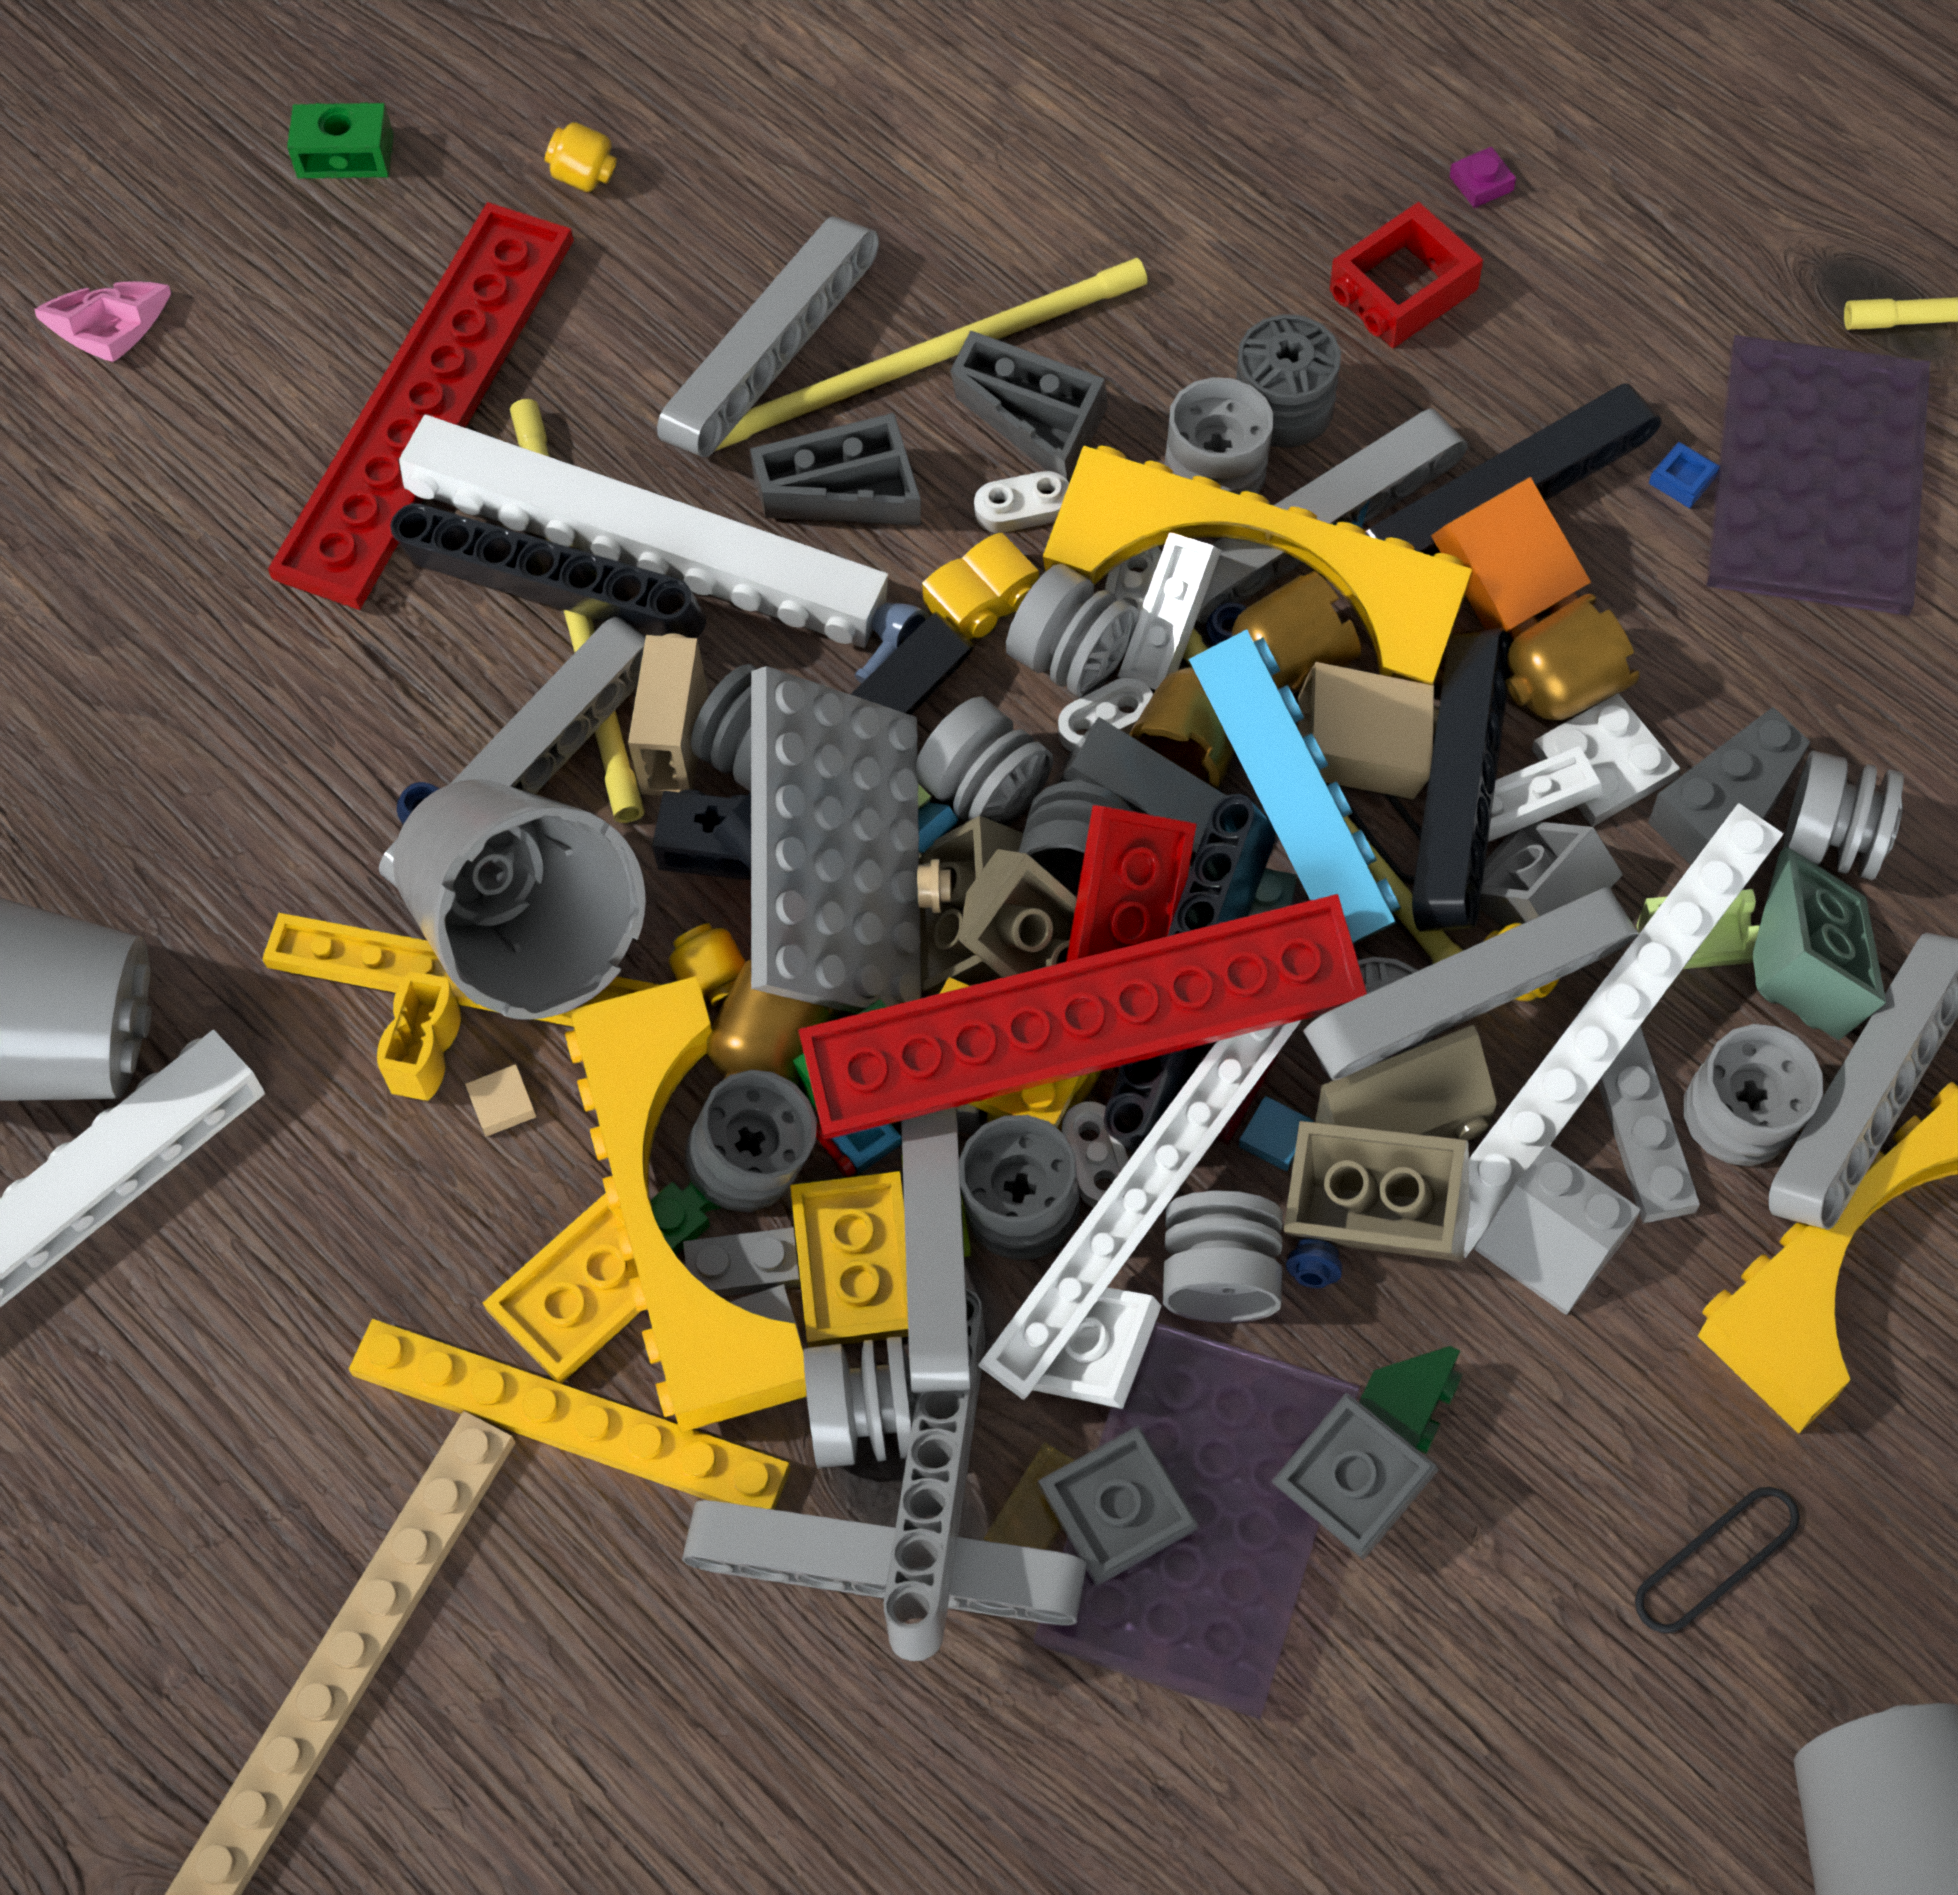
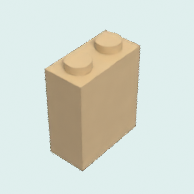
[628,634,708,796]
[1297,662,1439,799]

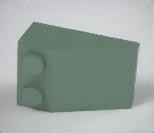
[1752,846,1886,1040]

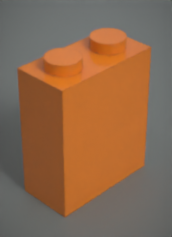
[1431,477,1591,640]

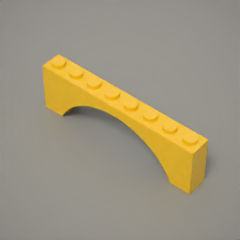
[1043,446,1472,685]
[565,976,807,1432]
[1698,1081,1958,1434]

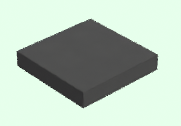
[1271,1393,1439,1561]
[1038,1425,1198,1586]

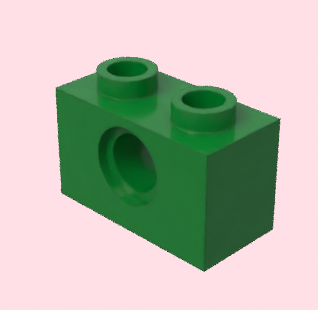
[287,103,394,179]

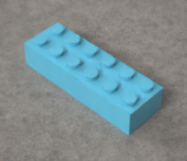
[1189,629,1401,945]

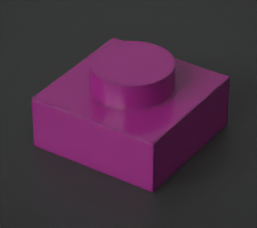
[1449,146,1516,208]

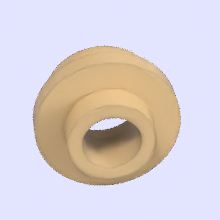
[917,859,952,913]

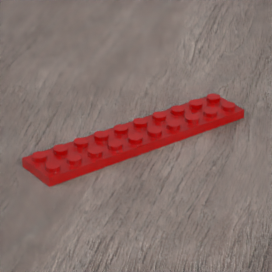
[268,202,574,610]
[798,894,1367,1140]

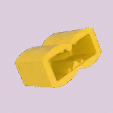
[922,532,1039,640]
[377,971,461,1101]

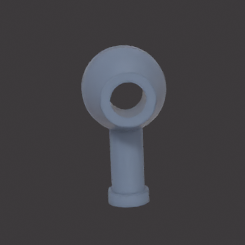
[854,602,929,683]

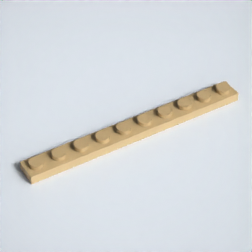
[165,1411,516,1895]

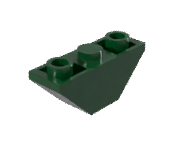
[1359,1346,1463,1455]

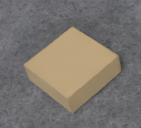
[465,1064,536,1137]

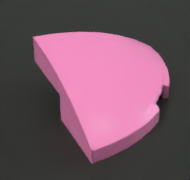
[34,282,171,362]

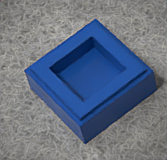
[1648,442,1720,508]

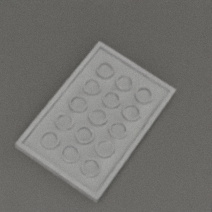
[751,666,921,1014]

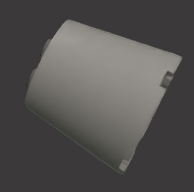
[393,779,646,1020]
[0,898,152,1101]
[1794,1703,1958,1895]

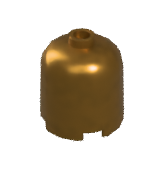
[1232,571,1361,694]
[1505,594,1640,720]
[1129,667,1235,789]
[707,960,840,1085]

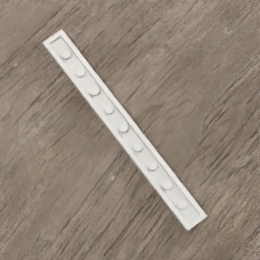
[1463,803,1783,1258]
[978,1020,1301,1400]

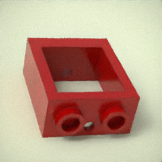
[1329,201,1483,349]

